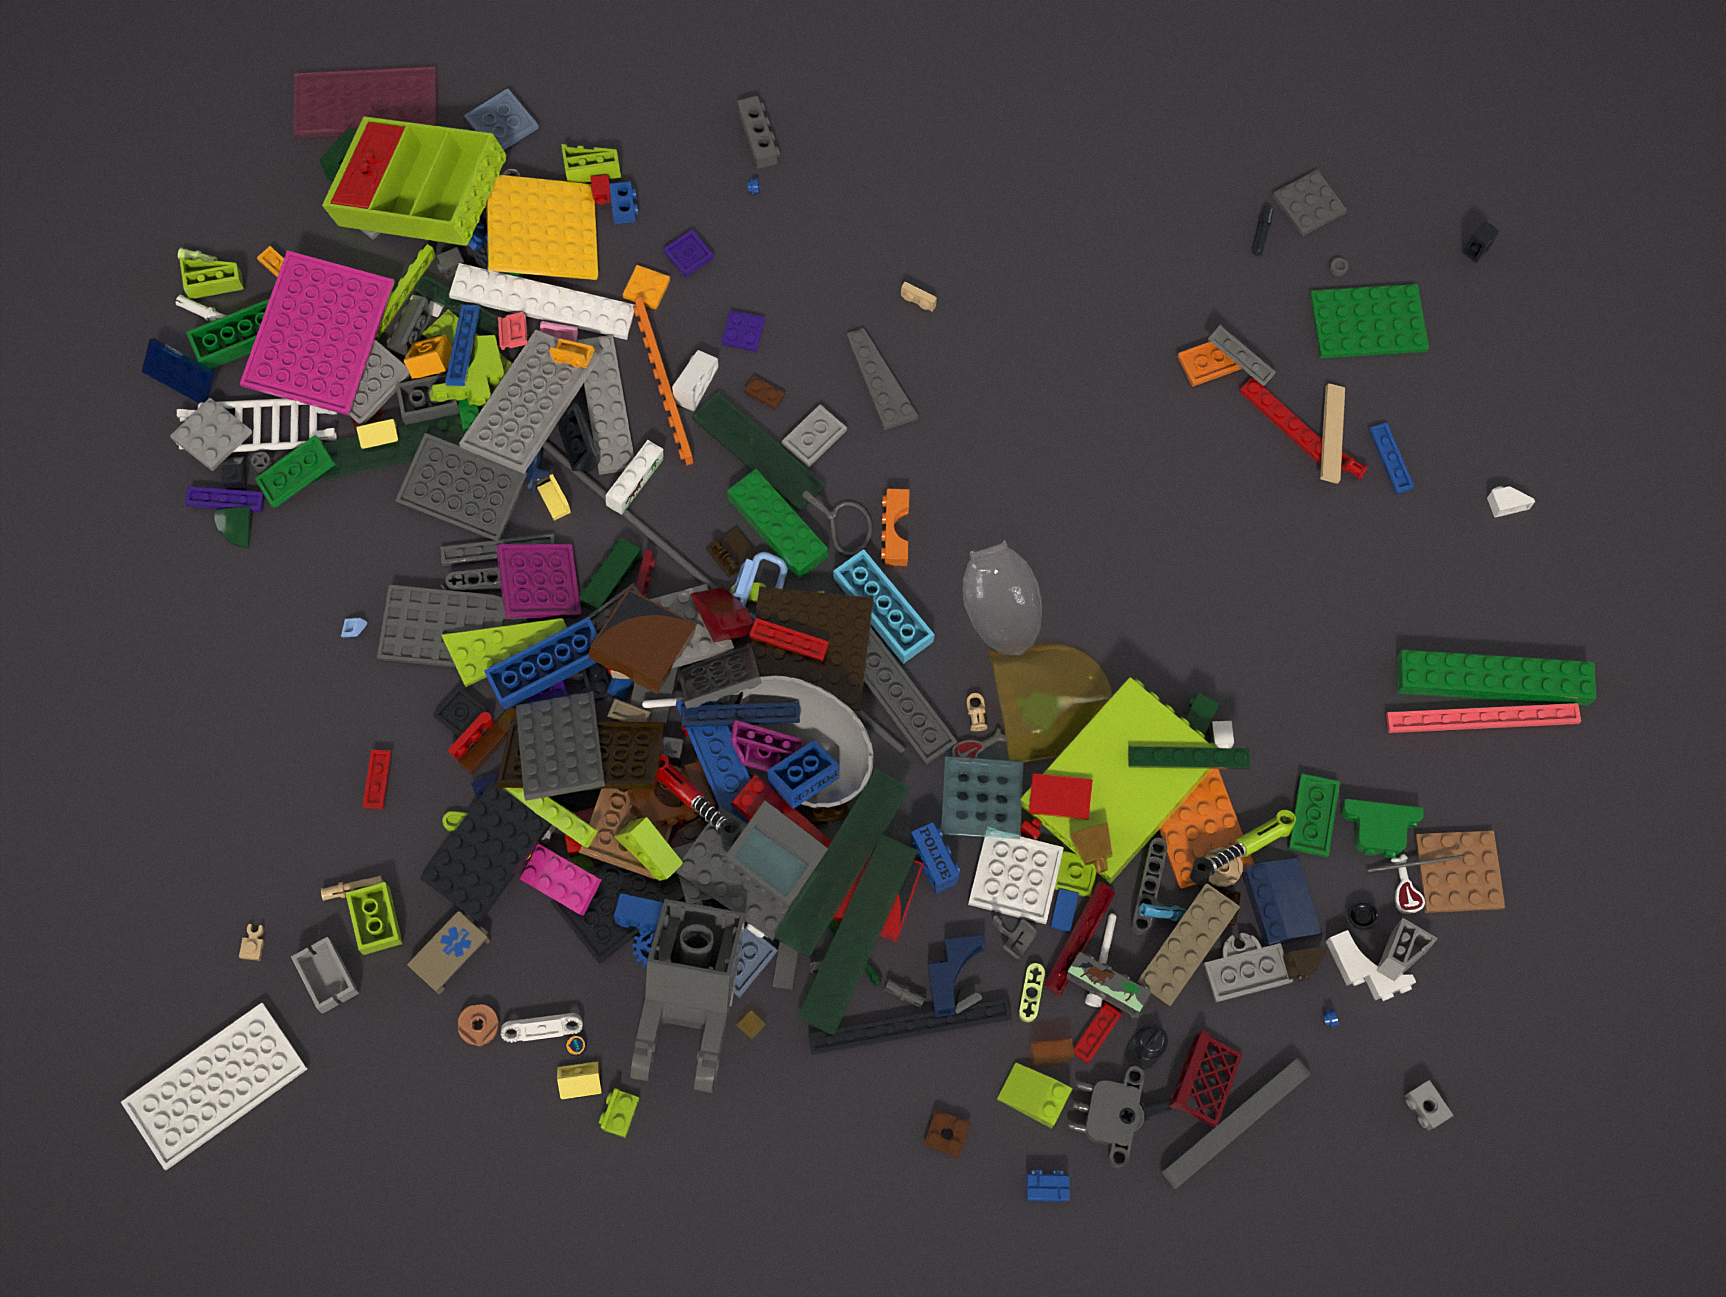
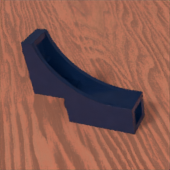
[928,934,986,1017]

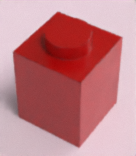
[591,175,611,205]

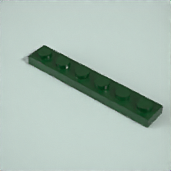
[1129,746,1250,770]

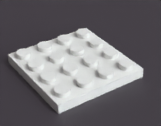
[968,828,1064,924]

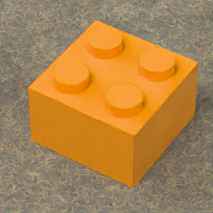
[403,334,452,379]

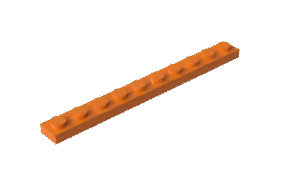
[633,297,693,465]

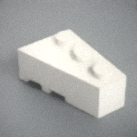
[672,350,719,412]

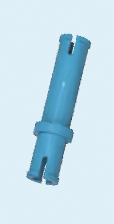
[1139,903,1187,922]

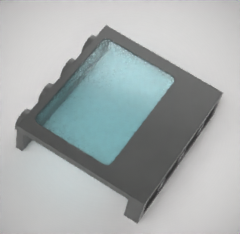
[720,800,828,909]

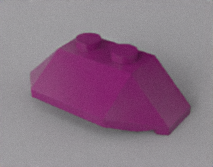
[730,720,806,772]

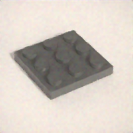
[1272,170,1347,236]

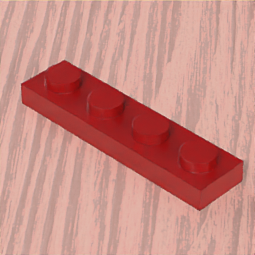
[749,618,829,661]

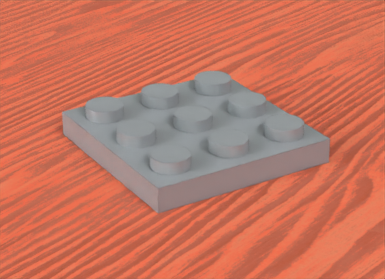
[170,398,252,471]

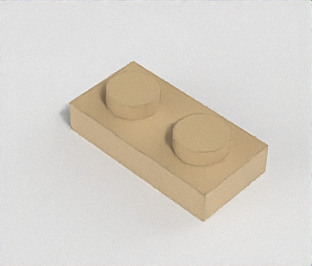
[901,282,937,312]

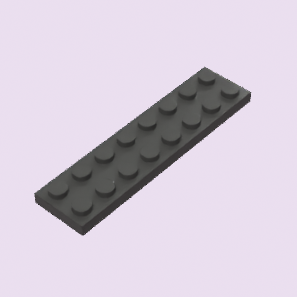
[864,627,957,765]

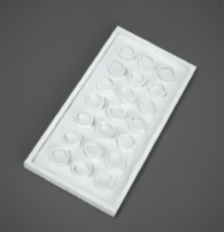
[121,1003,307,1170]

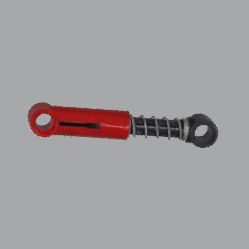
[657,754,741,847]

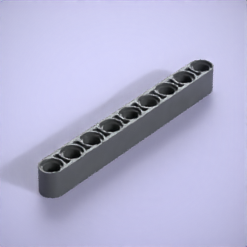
[1162,1058,1311,1189]

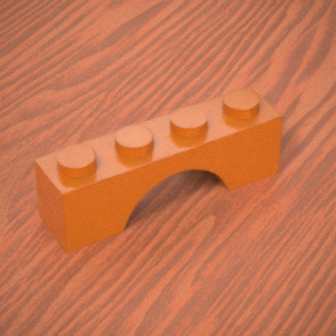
[881,489,909,566]

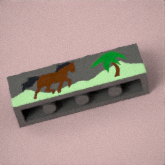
[1067,952,1151,1018]

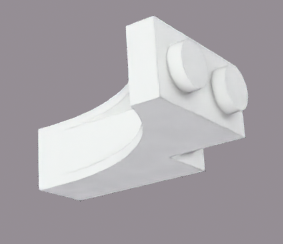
[1326,930,1416,1001]

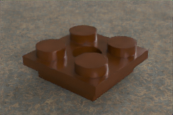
[924,1110,970,1158]

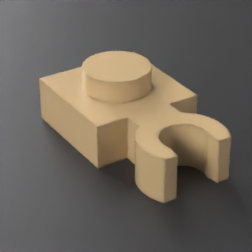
[239,924,264,961]

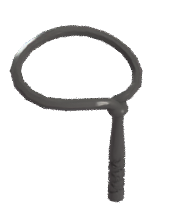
[803,491,872,556]

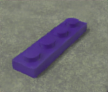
[185,486,265,513]

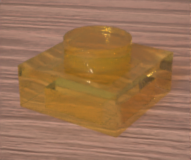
[737,1010,766,1040]

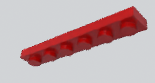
[1239,378,1322,465]

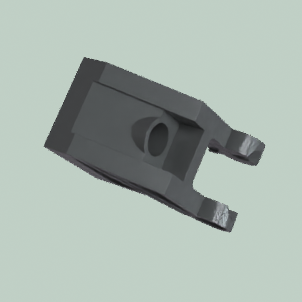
[630,899,745,1093]

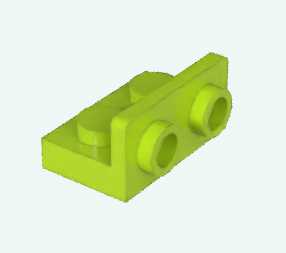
[599,1088,640,1138]

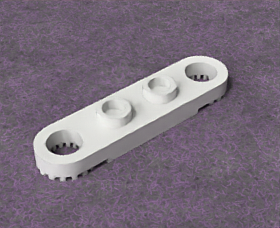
[501,1013,583,1043]

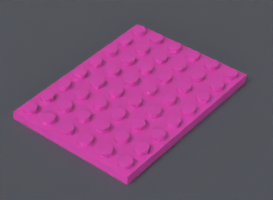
[240,250,395,416]

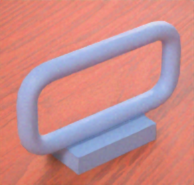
[732,552,788,622]

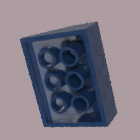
[1242,858,1322,947]

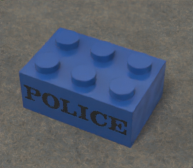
[767,740,840,809]
[910,823,960,894]

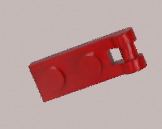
[448,712,494,760]

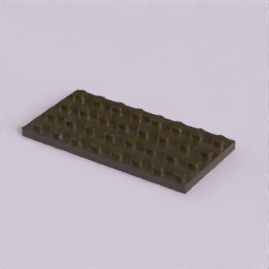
[497,721,666,789]

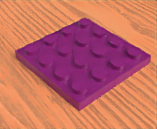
[496,544,582,618]

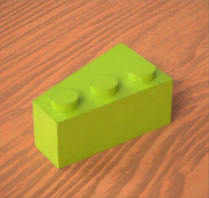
[561,144,621,183]
[179,257,244,299]
[614,817,683,880]

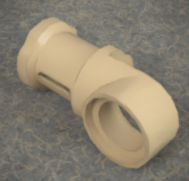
[966,693,988,732]

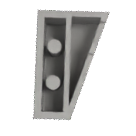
[1377,918,1438,981]

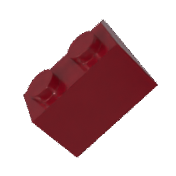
[690,587,754,643]

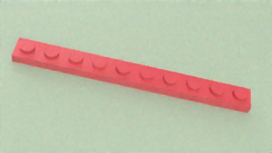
[1386,703,1581,733]

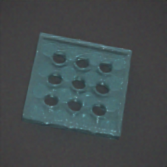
[941,756,1023,839]

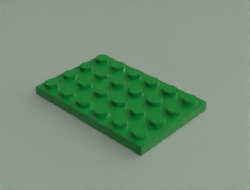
[1310,284,1429,358]

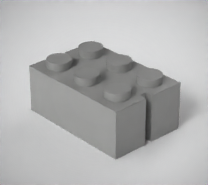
[291,937,359,1014]

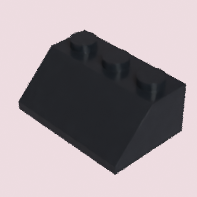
[557,404,600,471]

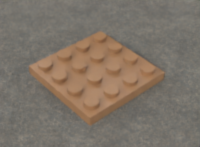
[1414,831,1505,913]

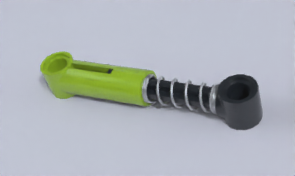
[1190,810,1296,885]

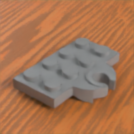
[1203,933,1293,1003]

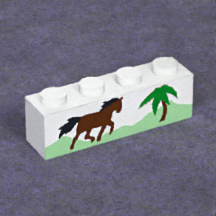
[606,440,663,515]

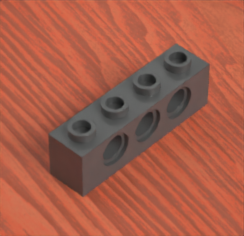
[737,96,780,169]

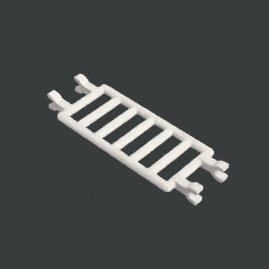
[176,398,337,452]

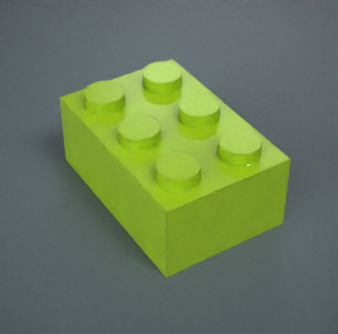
[346,882,403,955]

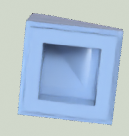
[341,618,368,637]

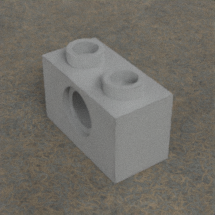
[1404,1080,1454,1131]

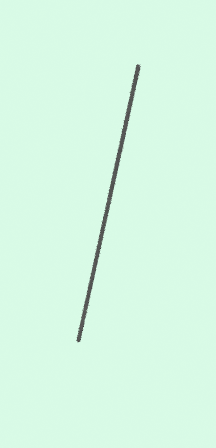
[490,394,906,754]

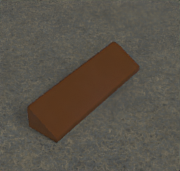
[458,707,517,775]

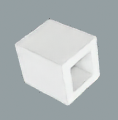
[1209,721,1234,748]

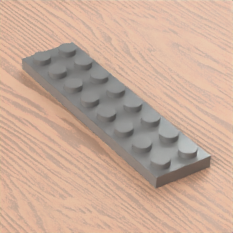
[577,335,634,475]

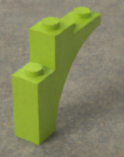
[429,335,504,406]

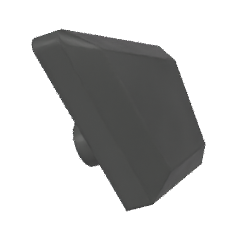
[955,984,982,1014]

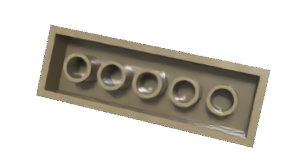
[1136,883,1240,1006]

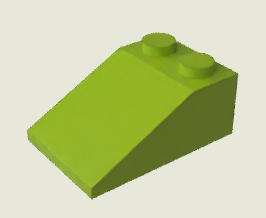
[997,1063,1072,1129]

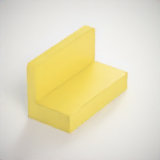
[356,419,398,449]
[537,474,571,521]
[557,1061,602,1099]

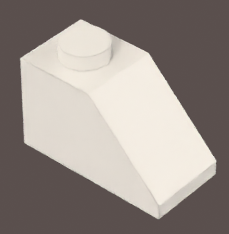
[1487,486,1535,518]

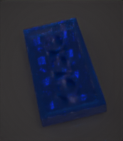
[141,338,215,403]

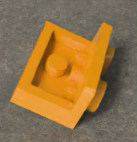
[549,338,595,368]

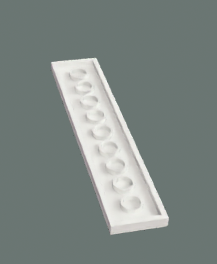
[449,263,636,340]

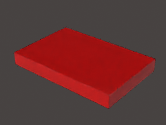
[1029,773,1093,820]

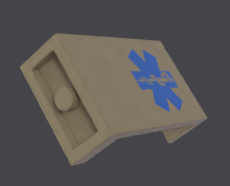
[407,911,490,995]

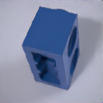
[609,182,638,224]

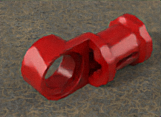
[1341,452,1369,480]

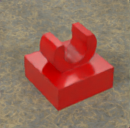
[1019,818,1042,840]

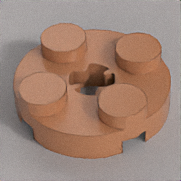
[458,1004,500,1046]

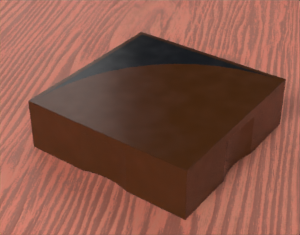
[588,588,697,694]

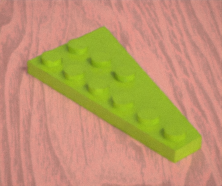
[441,618,567,687]

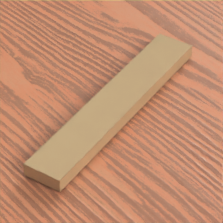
[1320,383,1345,484]

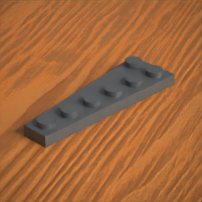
[847,328,918,430]

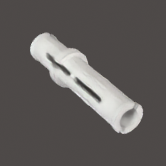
[176,295,227,321]

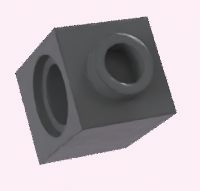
[436,247,464,279]

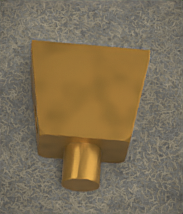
[1070,822,1112,873]

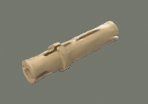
[321,875,383,901]

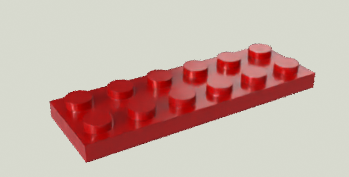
[730,774,843,882]

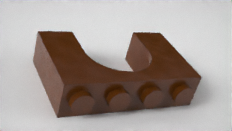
[626,761,718,829]

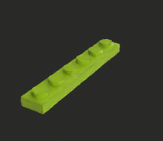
[375,244,436,341]
[502,788,598,848]

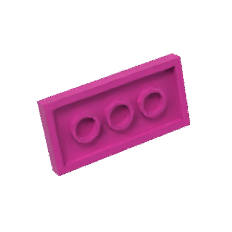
[520,844,602,915]

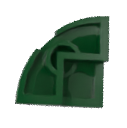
[214,507,251,548]

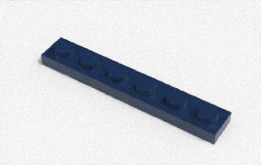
[681,702,800,727]

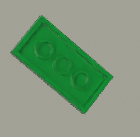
[255,435,336,508]
[1288,773,1340,858]

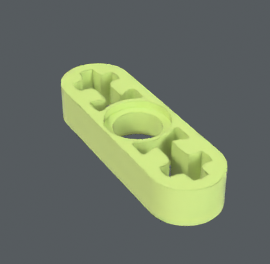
[1019,963,1045,1022]

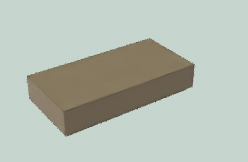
[608,699,652,722]

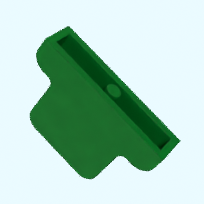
[1340,799,1424,858]

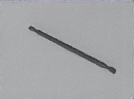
[1367,854,1464,872]

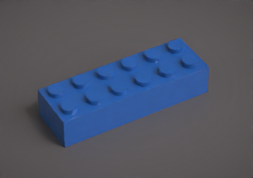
[484,617,598,710]

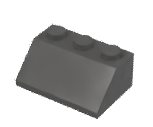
[387,297,433,359]

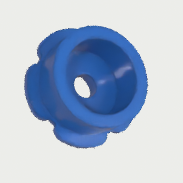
[747,177,760,195]
[1323,1009,1339,1028]

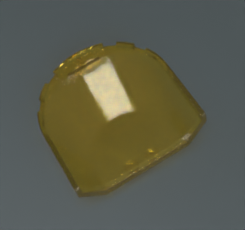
[988,644,1112,764]

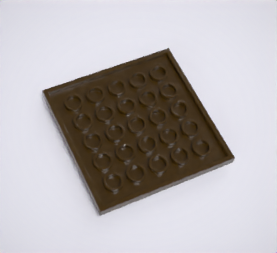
[751,587,874,711]

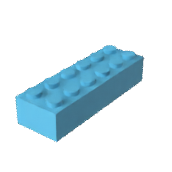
[833,549,935,664]

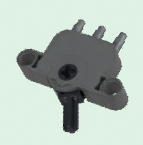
[1068,1066,1173,1169]

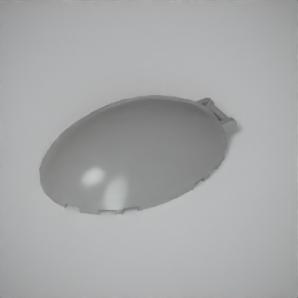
[726,676,874,808]

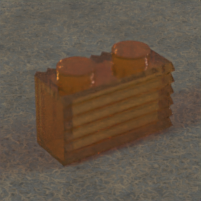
[1029,1038,1075,1066]

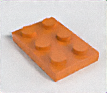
[1177,341,1242,387]

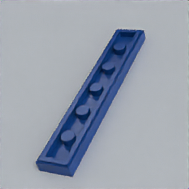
[445,305,480,386]

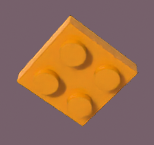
[623,265,670,310]

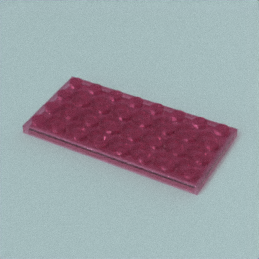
[293,67,437,138]

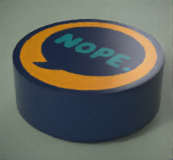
[565,1035,587,1057]

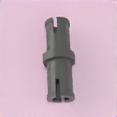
[885,979,926,1008]

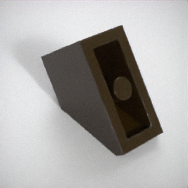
[1283,946,1327,982]

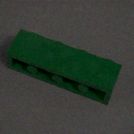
[579,538,642,612]

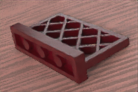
[1169,1030,1243,1127]

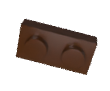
[744,376,785,410]

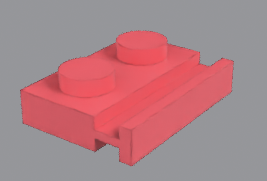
[498,312,528,350]

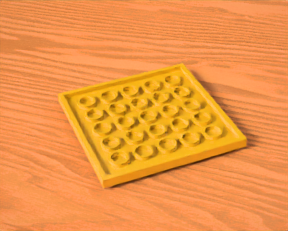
[486,175,598,280]

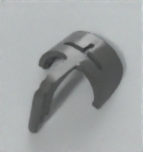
[992,915,1037,959]

